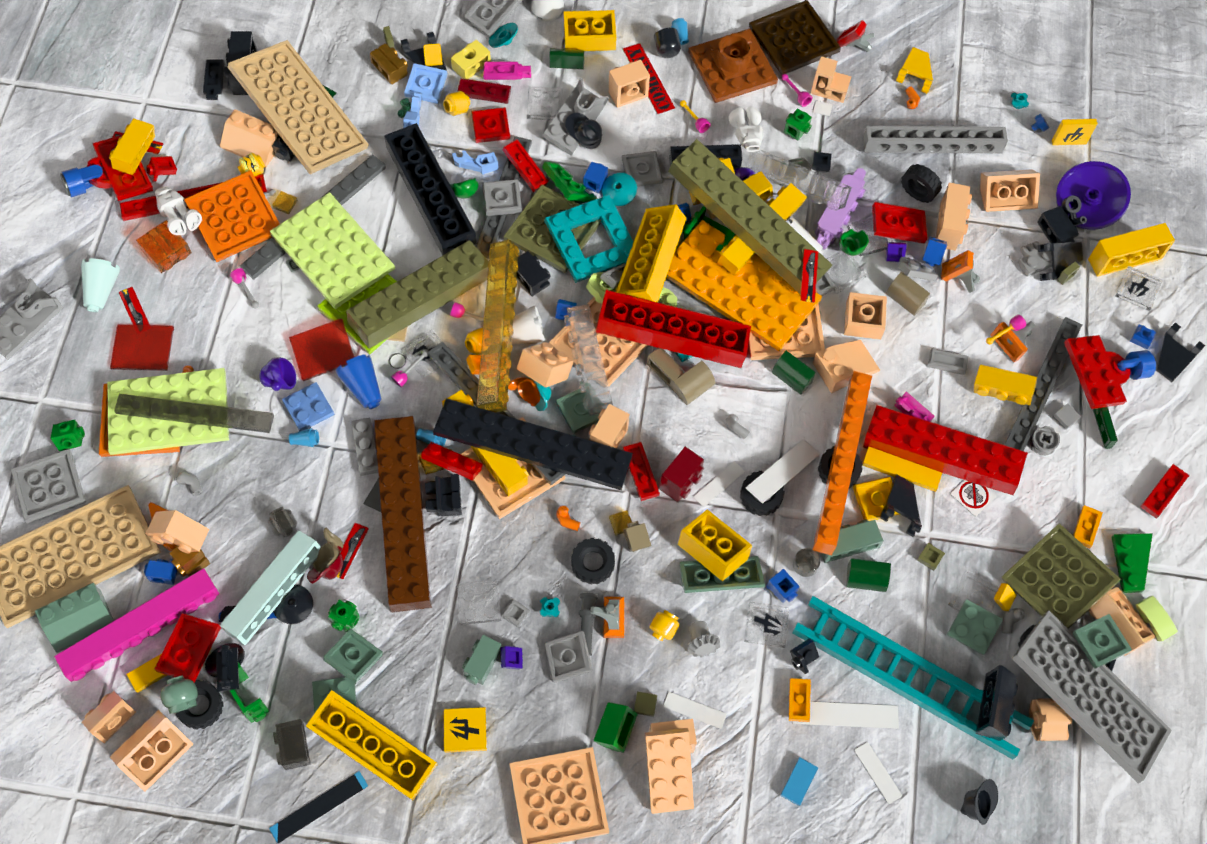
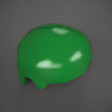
[450,178,478,199]
[839,229,869,256]

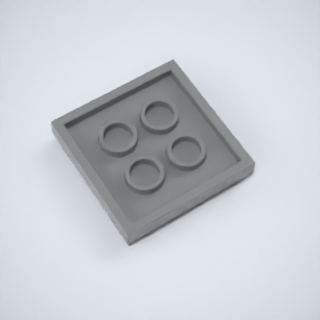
[11,449,86,523]

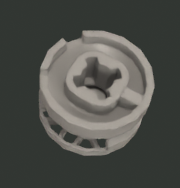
[1030,426,1060,456]

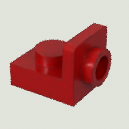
[146,156,177,182]

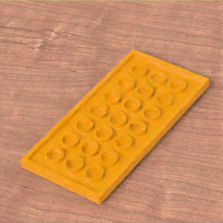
[666,220,822,352]

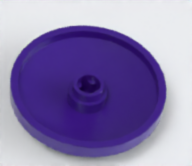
[1056,161,1131,230]

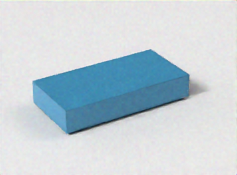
[780,758,818,806]

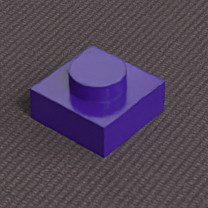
[885,242,907,262]
[501,646,523,670]

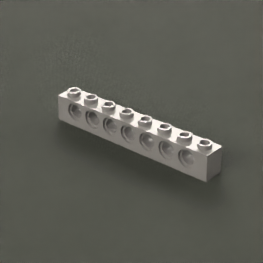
[863,126,1008,154]

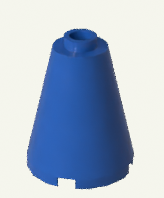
[336,354,382,409]

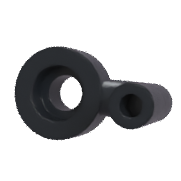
[1062,195,1087,226]

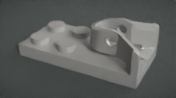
[464,0,523,37]
[542,78,610,156]
[0,278,63,360]

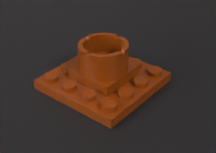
[688,29,778,103]

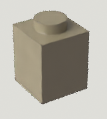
[623,521,652,552]

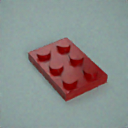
[872,202,927,244]
[154,613,221,683]

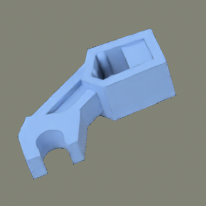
[403,92,422,128]
[452,150,498,174]

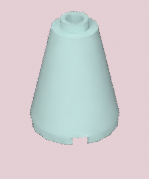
[81,258,120,312]

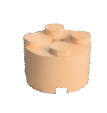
[1029,698,1072,741]

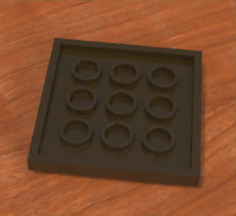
[749,0,841,76]

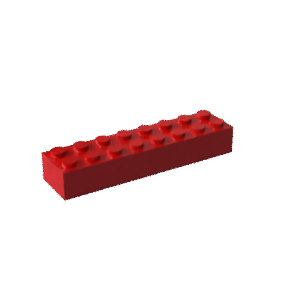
[596,290,751,368]
[863,405,1028,496]

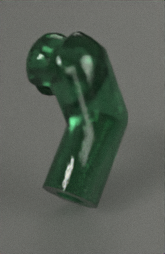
[398,98,412,118]

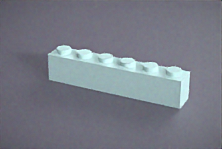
[220,531,321,646]

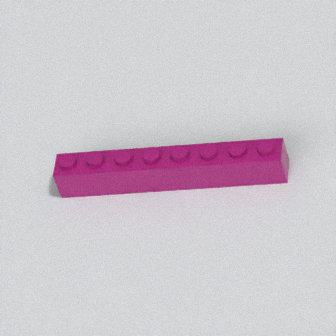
[54,569,220,682]

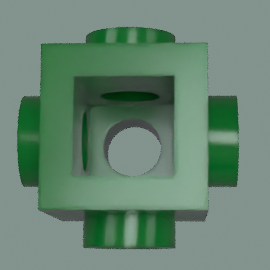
[784,108,812,141]
[50,419,85,451]
[328,600,359,632]

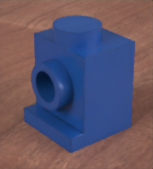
[144,559,177,585]
[766,569,800,603]

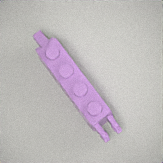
[815,168,866,250]

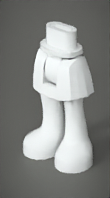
[728,107,763,152]
[155,186,202,235]

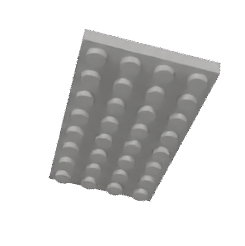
[1012,611,1172,783]

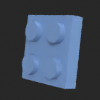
[282,382,335,431]

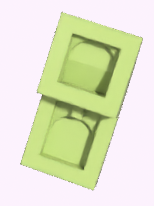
[1135,596,1178,641]

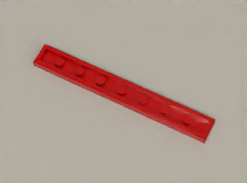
[120,174,267,221]

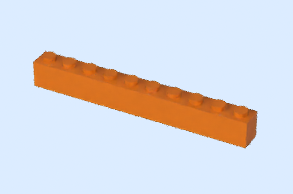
[812,371,872,556]

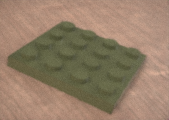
[503,185,601,273]
[1001,523,1120,629]

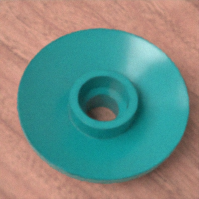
[489,22,518,48]
[602,173,637,206]

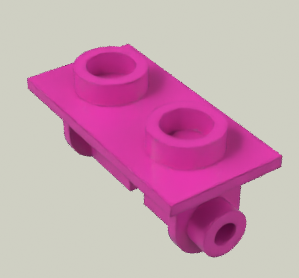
[894,391,935,422]

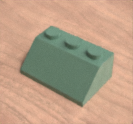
[35,583,114,653]

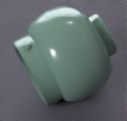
[160,676,198,714]

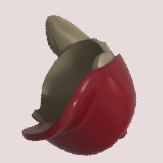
[307,527,343,584]

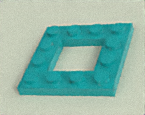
[544,195,634,283]

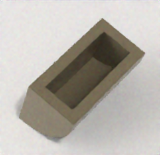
[886,271,930,316]
[647,348,686,389]
[672,360,715,405]

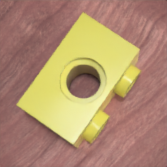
[451,39,491,79]

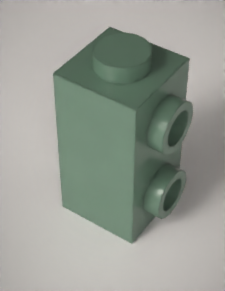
[462,635,502,685]

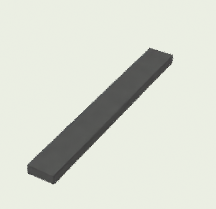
[476,136,532,259]

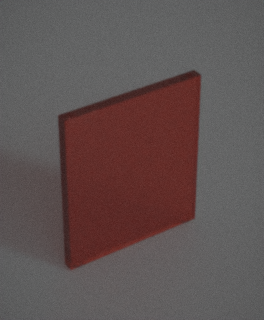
[289,318,355,381]
[110,324,174,371]

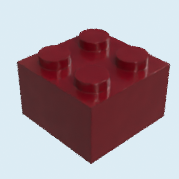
[659,446,704,503]

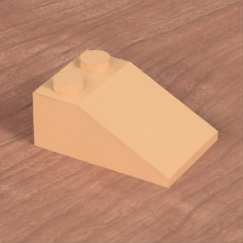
[813,340,880,393]

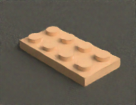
[645,728,694,814]

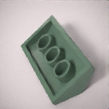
[680,556,765,593]

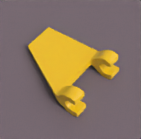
[896,47,933,94]

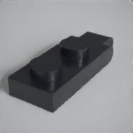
[203,59,225,100]

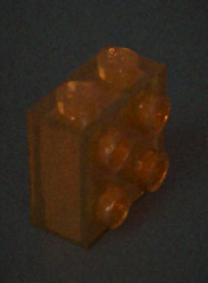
[136,220,192,273]

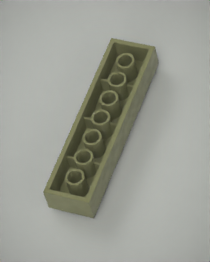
[346,240,492,349]

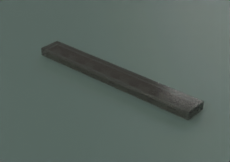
[114,394,274,433]

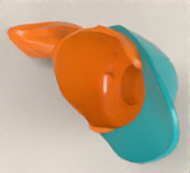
[504,377,551,411]

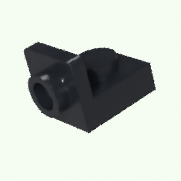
[790,638,819,674]

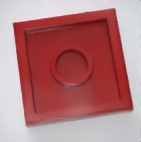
[471,107,510,143]

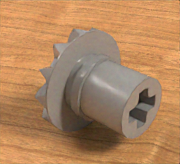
[688,621,720,657]

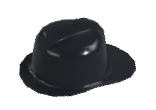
[565,113,602,149]
[960,779,998,825]

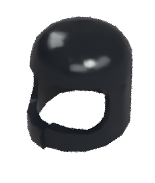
[654,28,681,58]

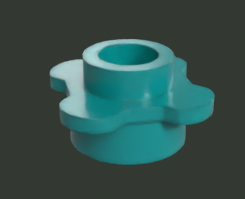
[1011,92,1029,109]
[540,597,560,617]

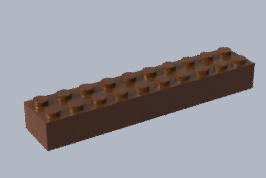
[374,416,432,613]

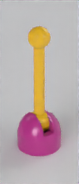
[680,100,711,133]
[986,314,1026,345]

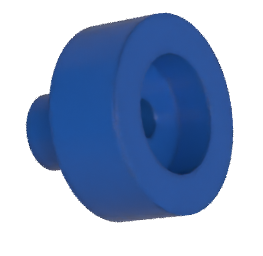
[1031,113,1050,132]

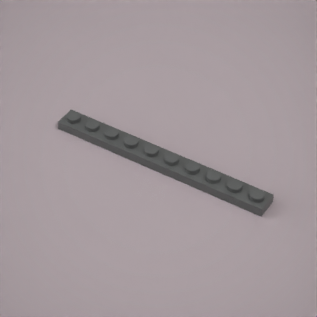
[240,154,386,280]
[1004,317,1083,451]
[428,342,565,485]

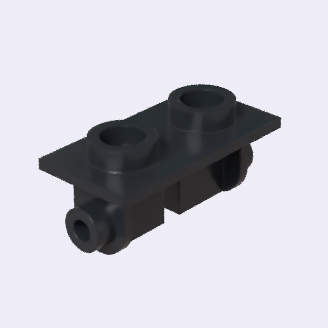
[216,645,239,692]

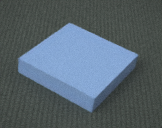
[404,63,448,104]

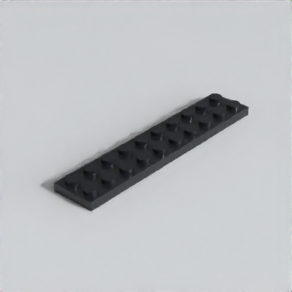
[433,398,633,491]

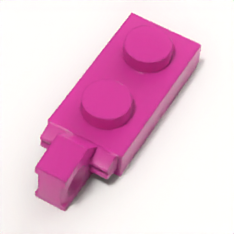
[483,62,531,80]

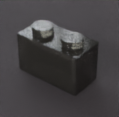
[273,719,311,771]

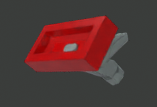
[836,20,874,52]

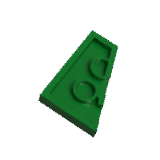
[542,161,597,202]
[1111,533,1153,593]

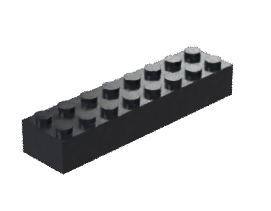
[384,123,477,256]

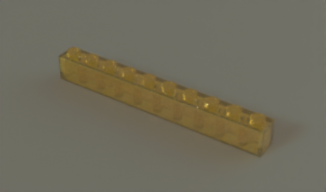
[477,239,519,413]

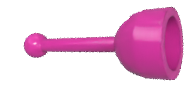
[781,74,813,107]

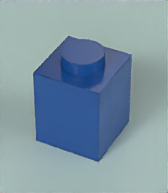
[583,162,608,193]
[922,236,947,266]

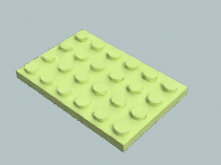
[270,192,395,309]
[107,368,229,455]

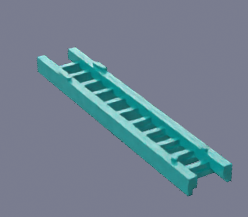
[792,596,1034,760]

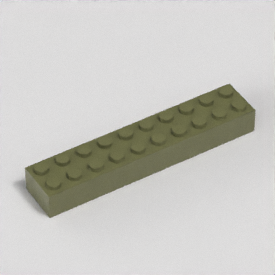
[668,139,833,295]

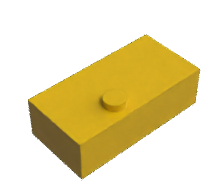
[1088,223,1175,277]

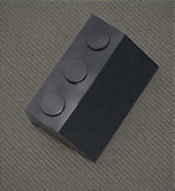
[975,665,1018,741]

